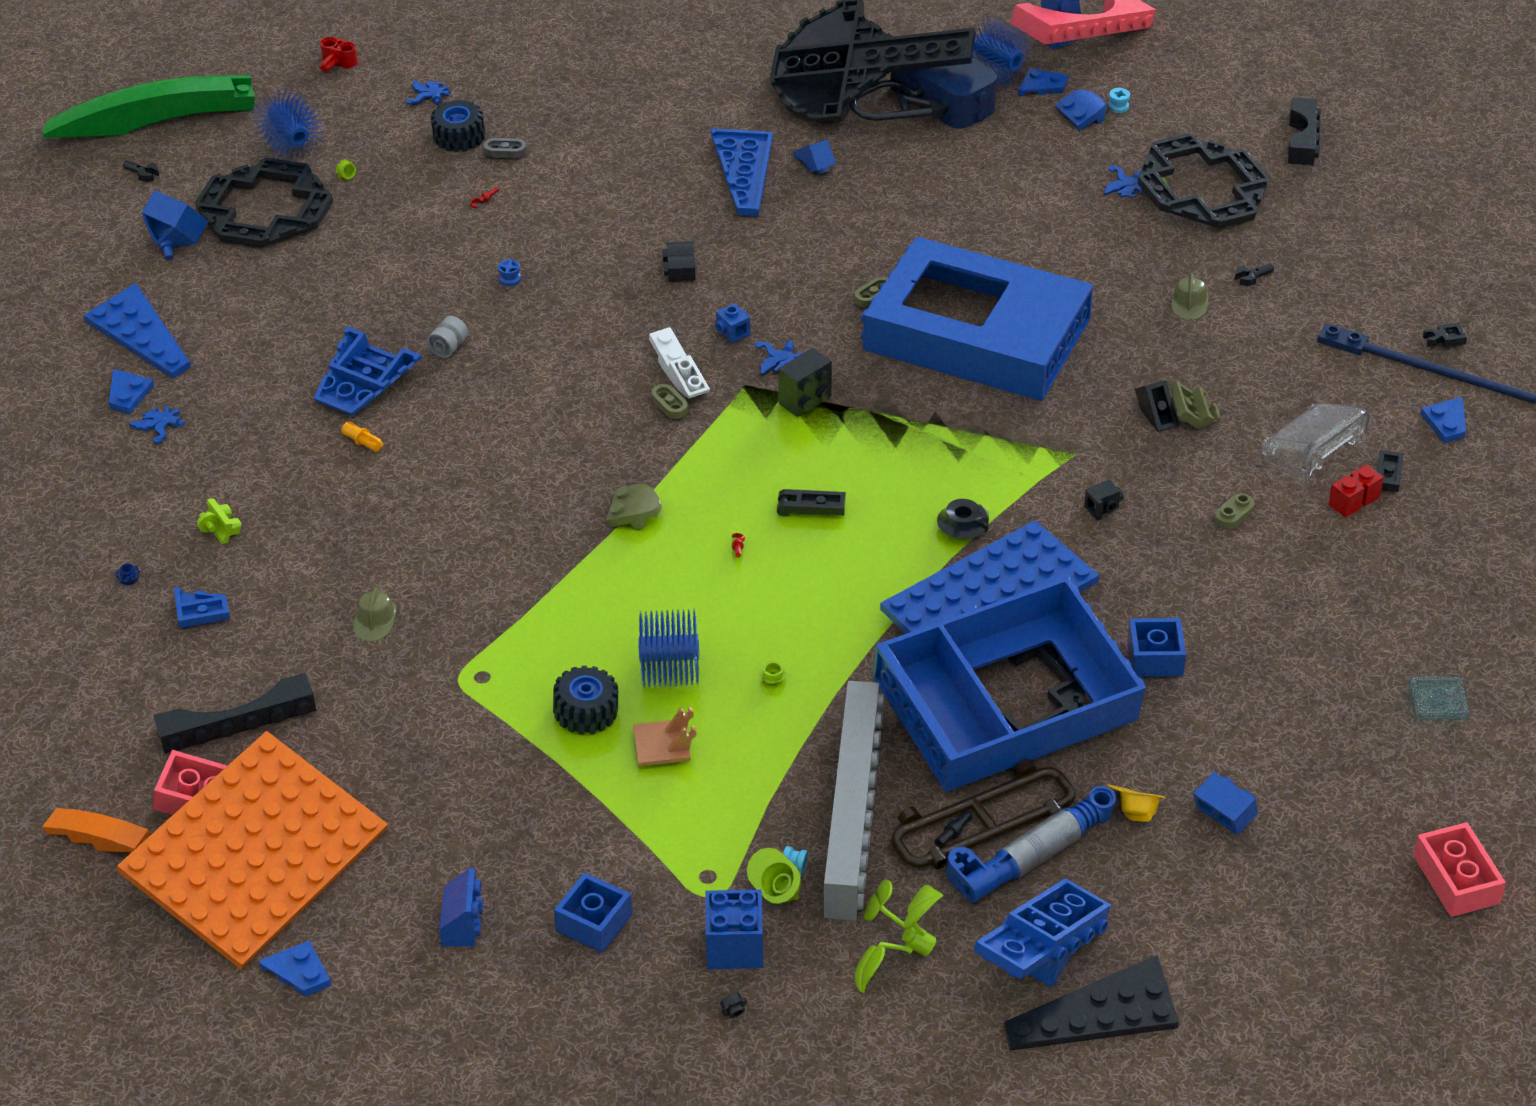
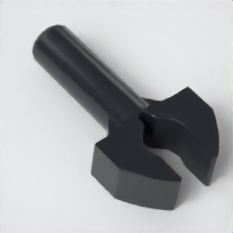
[123,160,159,182]
[1235,263,1274,286]

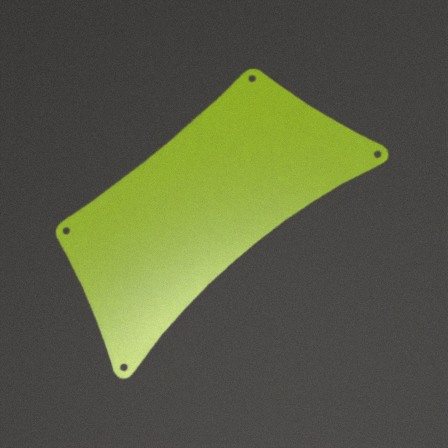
[458,353,1111,897]

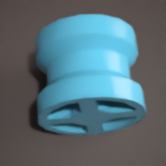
[1108,88,1130,113]
[783,846,809,877]

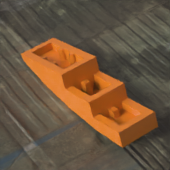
[42,808,151,852]

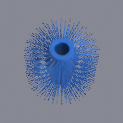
[973,16,1035,89]
[249,85,327,161]
[638,609,700,688]

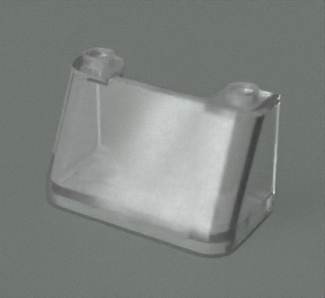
[1261,402,1370,487]

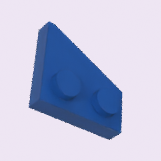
[1420,397,1466,443]

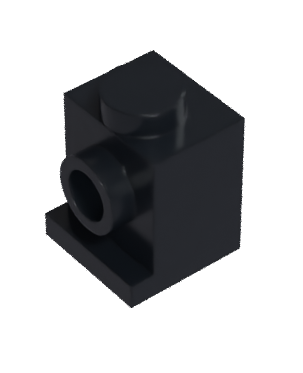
[1084,479,1124,521]

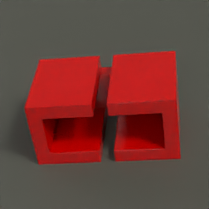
[1328,464,1384,518]

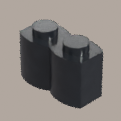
[662,241,696,281]

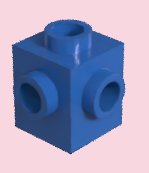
[715,303,751,343]

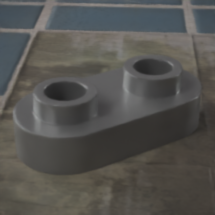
[484,138,527,158]

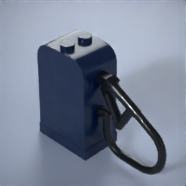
[849,57,997,129]

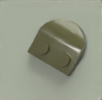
[1170,380,1220,429]
[605,484,662,530]

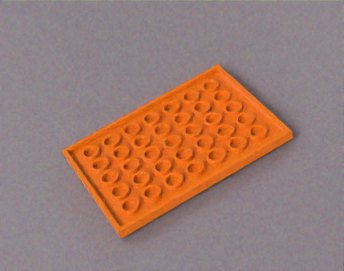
[117,731,388,970]

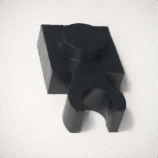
[1423,323,1467,347]

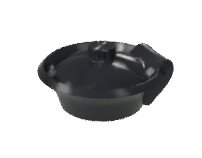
[937,499,989,539]

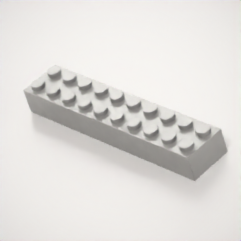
[824,681,884,920]

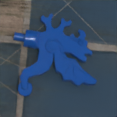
[406,80,451,105]
[1104,165,1144,198]
[755,340,802,376]
[129,406,185,444]

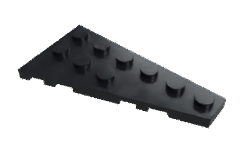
[1004,955,1179,1051]

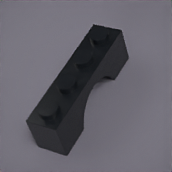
[1288,97,1321,166]

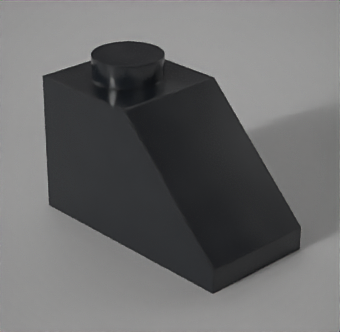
[1135,380,1179,431]

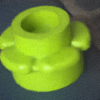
[336,159,356,180]
[760,661,786,685]

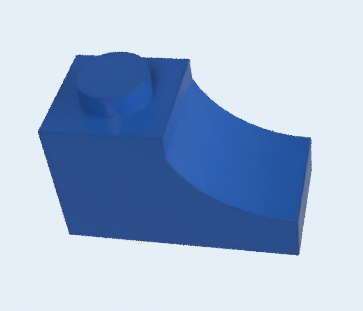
[793,139,836,174]

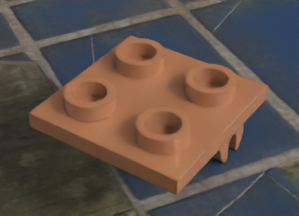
[633,707,697,766]

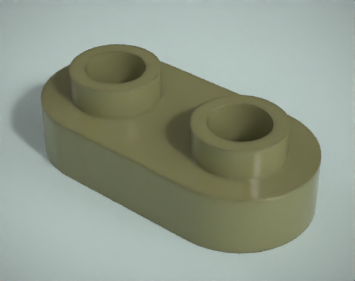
[855,277,888,308]
[652,384,688,419]
[1215,493,1255,529]

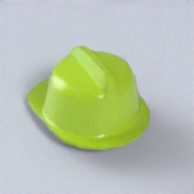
[747,848,801,904]

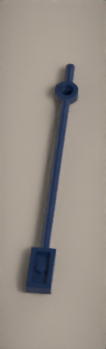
[1317,323,1536,404]

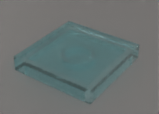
[1409,677,1470,721]

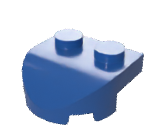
[1055,90,1107,131]

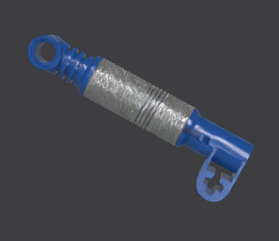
[946,786,1116,903]

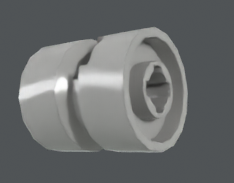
[427,316,469,358]

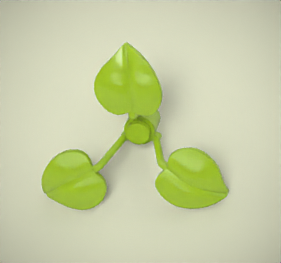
[855,879,943,994]

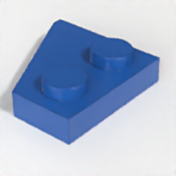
[1018,68,1069,96]
[109,369,154,414]
[174,587,230,628]
[259,940,331,996]

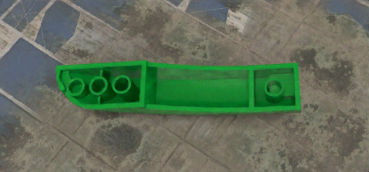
[43,75,255,138]

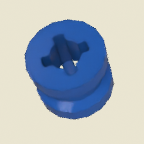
[498,259,521,286]

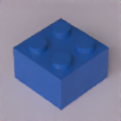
[1127,618,1186,677]
[554,872,632,953]

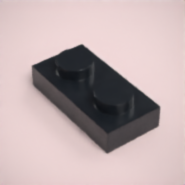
[1377,450,1404,492]

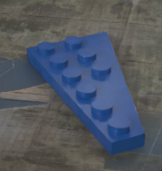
[710,128,773,216]
[84,283,190,378]

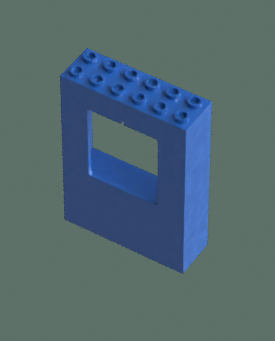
[861,237,1094,401]
[872,577,1146,793]

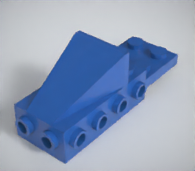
[973,878,1111,987]

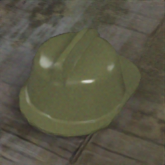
[1171,273,1208,319]
[353,587,397,641]

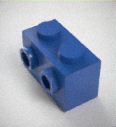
[1193,772,1258,835]

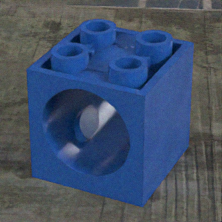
[705,889,763,969]

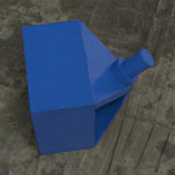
[142,190,209,260]

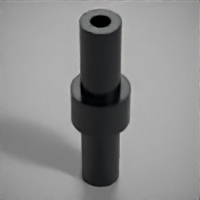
[934,811,972,848]

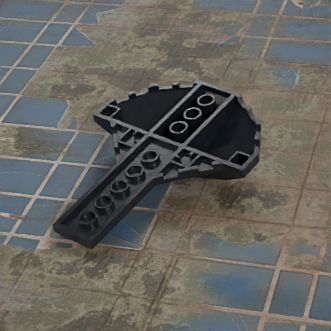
[769,0,976,124]

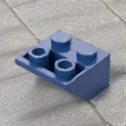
[439,868,484,946]

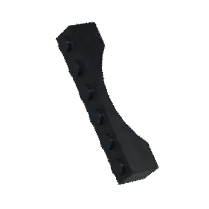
[154,673,316,754]

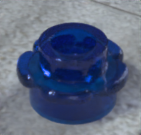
[115,563,140,585]

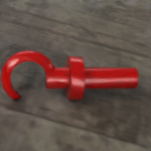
[470,186,499,208]
[732,533,745,558]

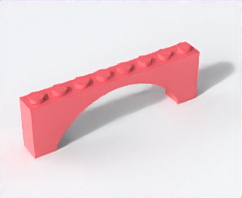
[1010,0,1156,45]

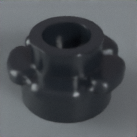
[720,993,747,1018]

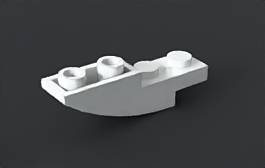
[649,327,710,399]

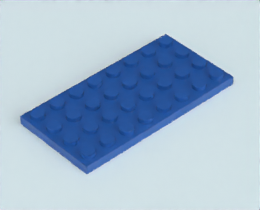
[880,520,1099,634]

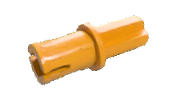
[341,421,383,452]

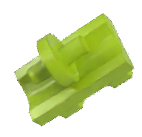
[197,498,241,544]

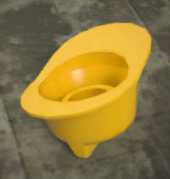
[1107,785,1166,822]

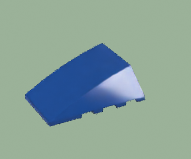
[314,326,422,416]

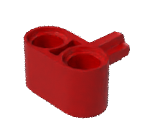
[319,37,358,73]

